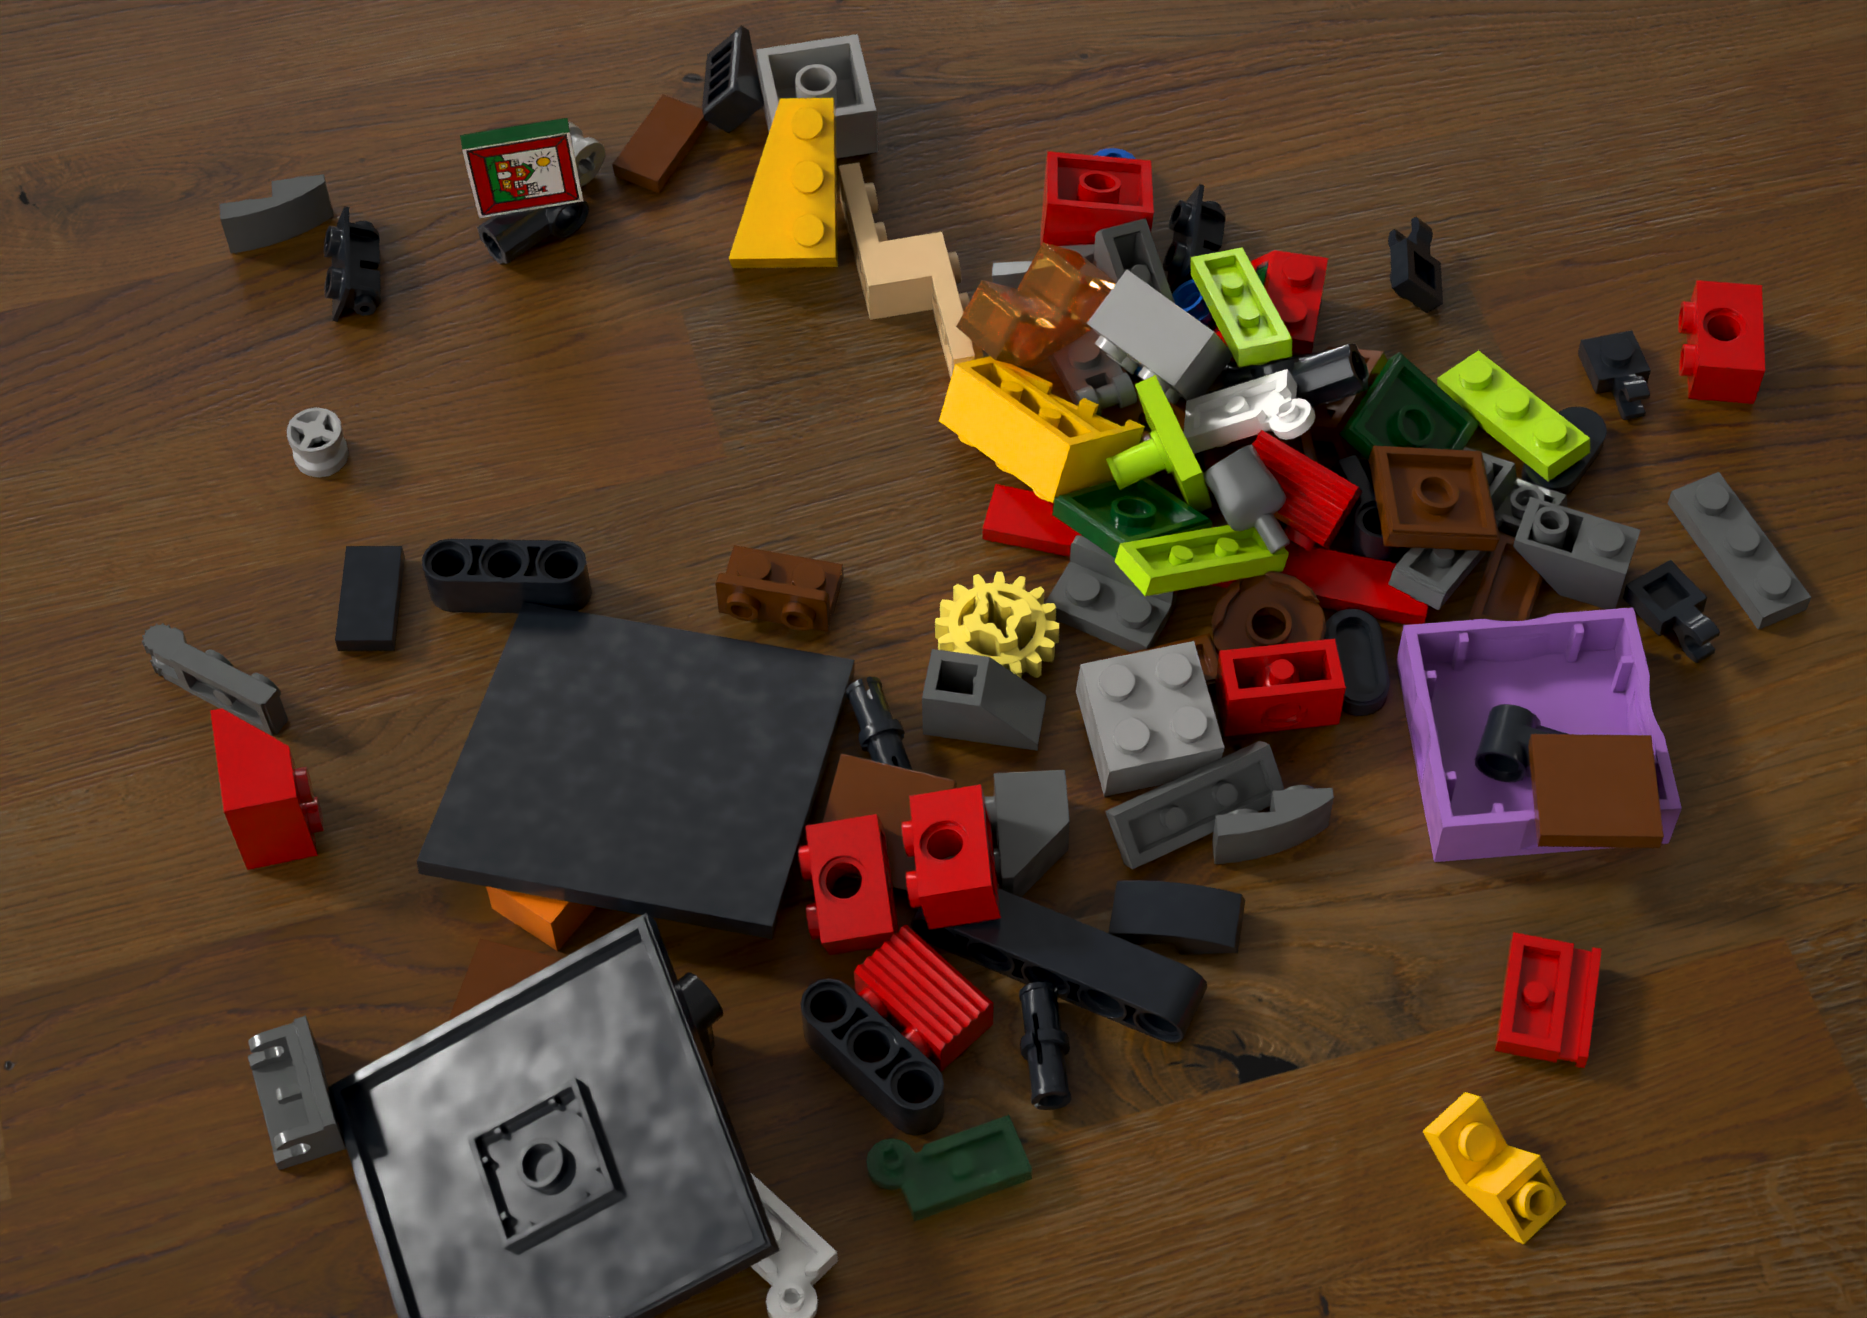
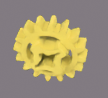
[935,572,1059,678]

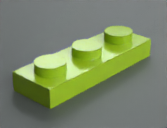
[1191,247,1292,367]
[1437,350,1590,482]
[1114,525,1289,596]

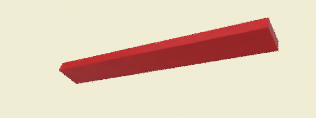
[982,484,1428,625]

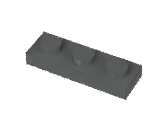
[1667,472,1811,630]
[1105,741,1285,869]

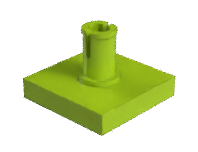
[1106,375,1212,512]

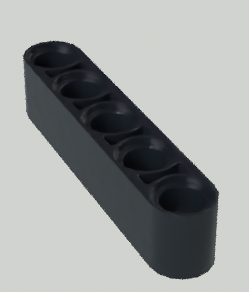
[911,888,1208,1043]

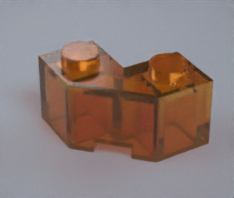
[956,242,1116,368]

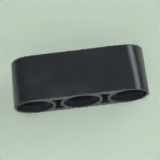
[422,539,592,613]
[800,979,944,1136]

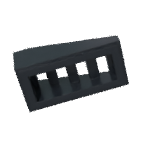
[702,26,764,133]

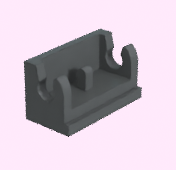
[248,1016,346,1170]

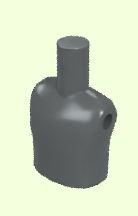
[1203,444,1291,554]

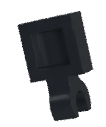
[1388,217,1443,313]
[1578,330,1651,420]
[1623,560,1720,663]

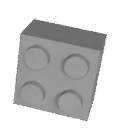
[756,34,878,158]
[1087,270,1233,405]
[1076,641,1225,797]

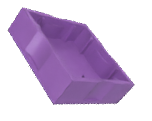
[1396,607,1682,862]

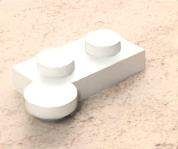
[1184,369,1315,454]
[751,1173,838,1318]

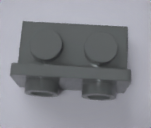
[1045,535,1177,652]

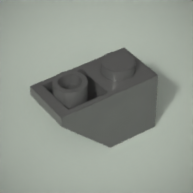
[1513,497,1641,609]
[922,649,1047,751]
[985,770,1070,897]

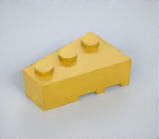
[729,98,838,268]
[939,356,1145,503]

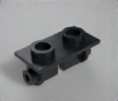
[1163,184,1226,293]
[324,206,381,322]

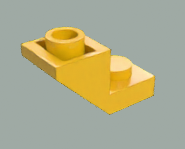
[1422,1092,1566,1244]

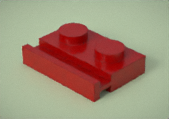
[1495,932,1602,1068]

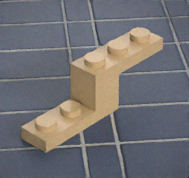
[839,163,983,379]

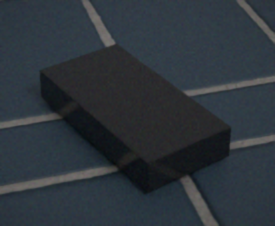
[335,546,405,651]

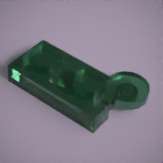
[866,1115,1032,1222]

